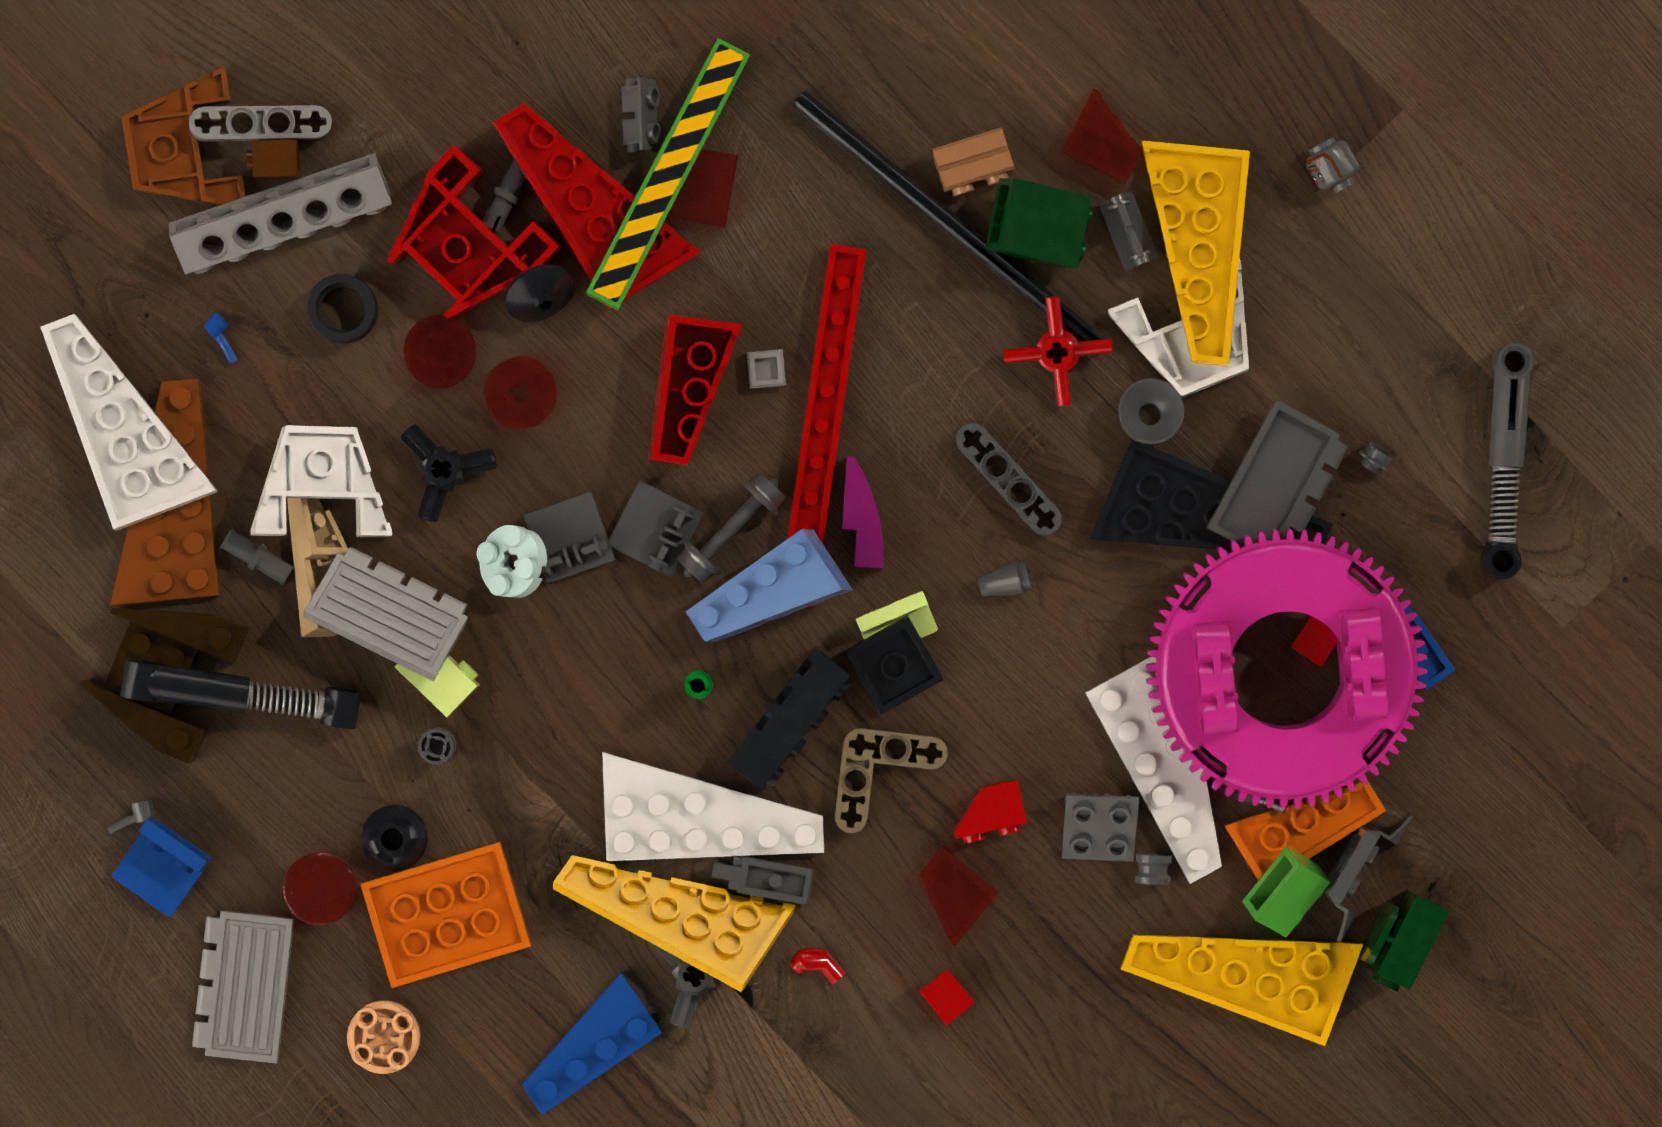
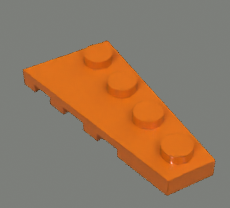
[1224,780,1386,881]

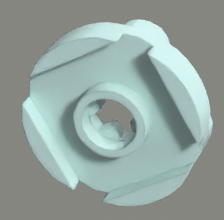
[476,525,547,598]

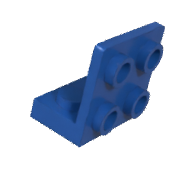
[112,817,213,917]

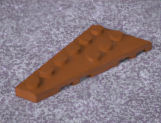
[110,378,220,606]

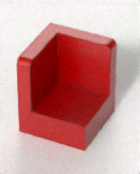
[1291,615,1337,668]
[918,970,975,1026]

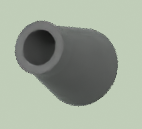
[978,560,1034,598]

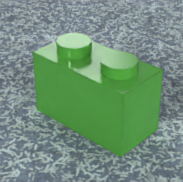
[1242,846,1331,937]

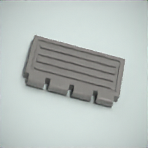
[303,547,468,681]
[192,910,295,1064]

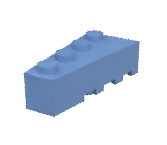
[686,529,853,642]

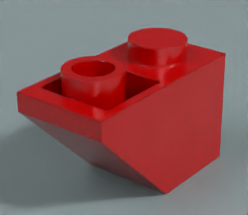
[953,779,1027,844]

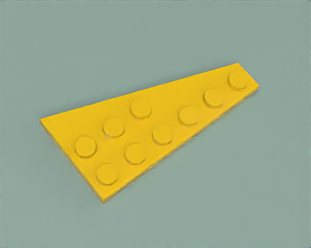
[1141,140,1250,367]
[553,855,796,993]
[1120,934,1363,1046]

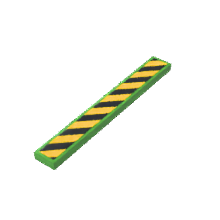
[586,38,750,311]

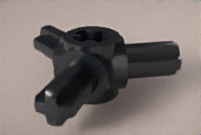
[401,424,497,522]

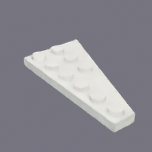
[40,314,218,531]
[1085,656,1222,884]
[602,752,824,861]

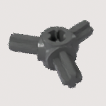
[653,944,720,1028]

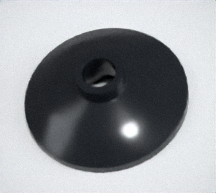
[504,264,574,322]

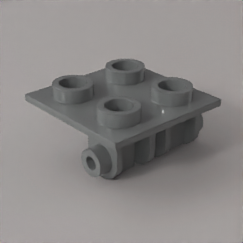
[609,480,704,577]
[523,491,615,584]
[1062,792,1139,862]

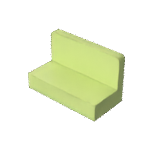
[855,591,938,639]

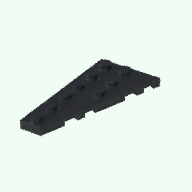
[1089,439,1333,551]

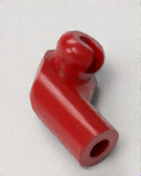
[791,948,846,985]

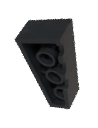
[727,647,851,790]

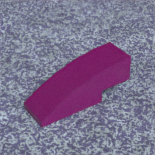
[842,456,883,568]

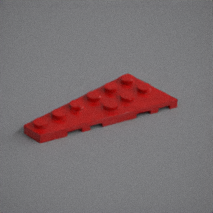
[492,103,700,310]

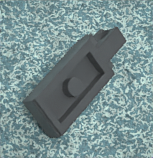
[711,856,814,905]

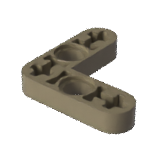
[835,728,948,833]

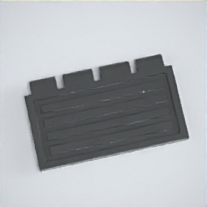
[1206,399,1349,546]

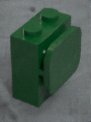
[1359,890,1449,992]

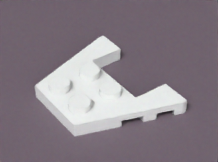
[1108,258,1249,398]
[251,425,392,537]

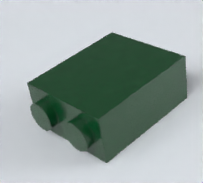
[985,178,1093,268]

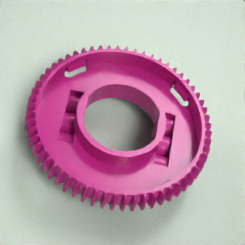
[1146,529,1427,809]

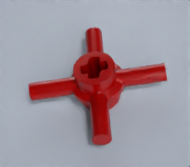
[1003,296,1113,406]

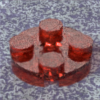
[484,356,558,429]

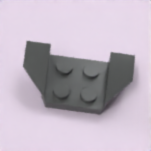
[1324,815,1414,943]

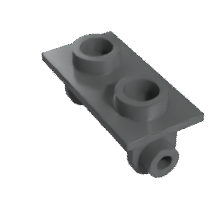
[621,77,661,153]
[1098,191,1159,272]

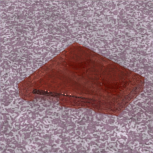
[1061,88,1143,185]
[919,846,998,946]

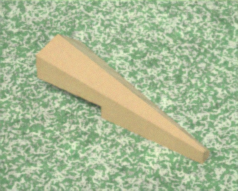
[287,498,348,637]

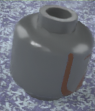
[1306,136,1359,193]

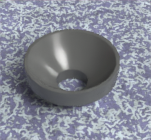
[1118,378,1184,445]

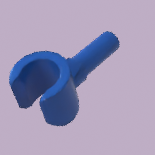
[205,312,238,364]

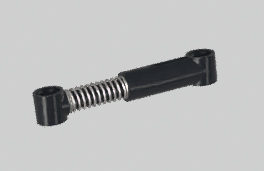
[120,659,361,729]

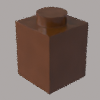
[246,139,301,180]

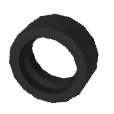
[307,274,378,343]

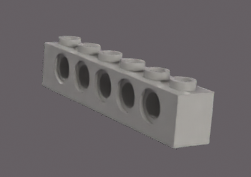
[169,153,392,275]

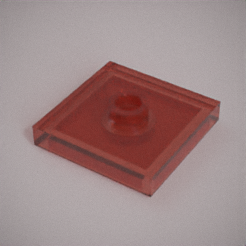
[667,149,738,228]

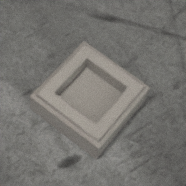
[747,349,786,389]

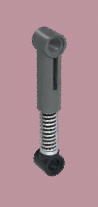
[1480,343,1534,579]

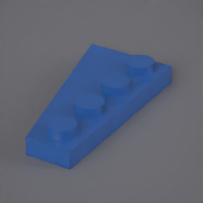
[522,972,663,1115]

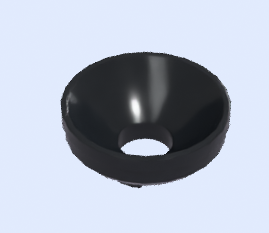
[362,805,428,871]

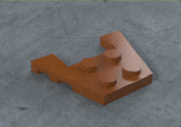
[122,68,246,206]

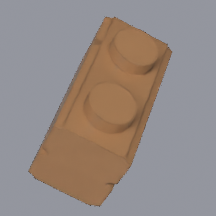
[931,127,1015,197]

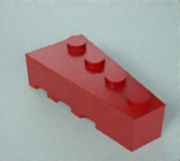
[648,315,742,465]

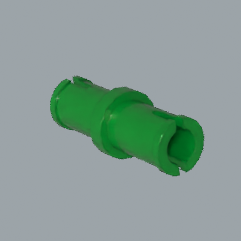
[684,670,713,699]

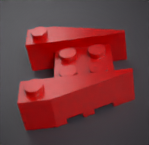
[387,145,564,319]

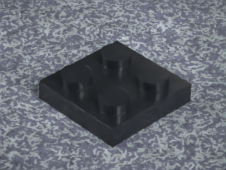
[845,615,944,715]

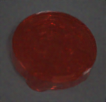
[403,315,477,388]
[283,852,357,925]

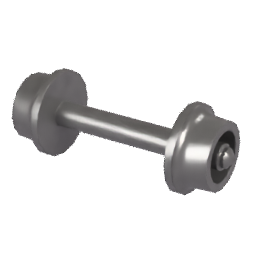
[676,472,786,584]

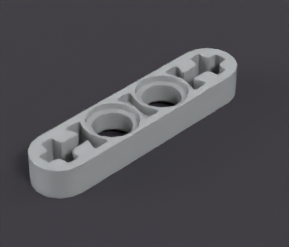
[189,105,332,142]

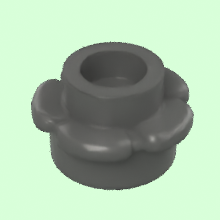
[1359,442,1394,474]

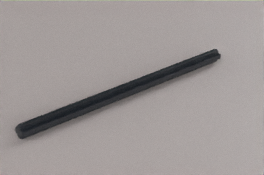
[793,91,1107,356]

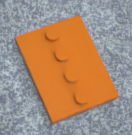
[360,841,532,988]

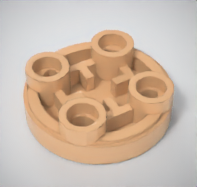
[347,1000,421,1074]

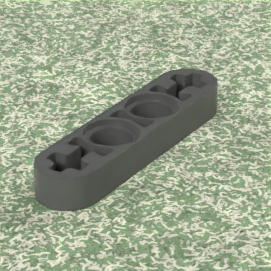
[955,423,1062,536]

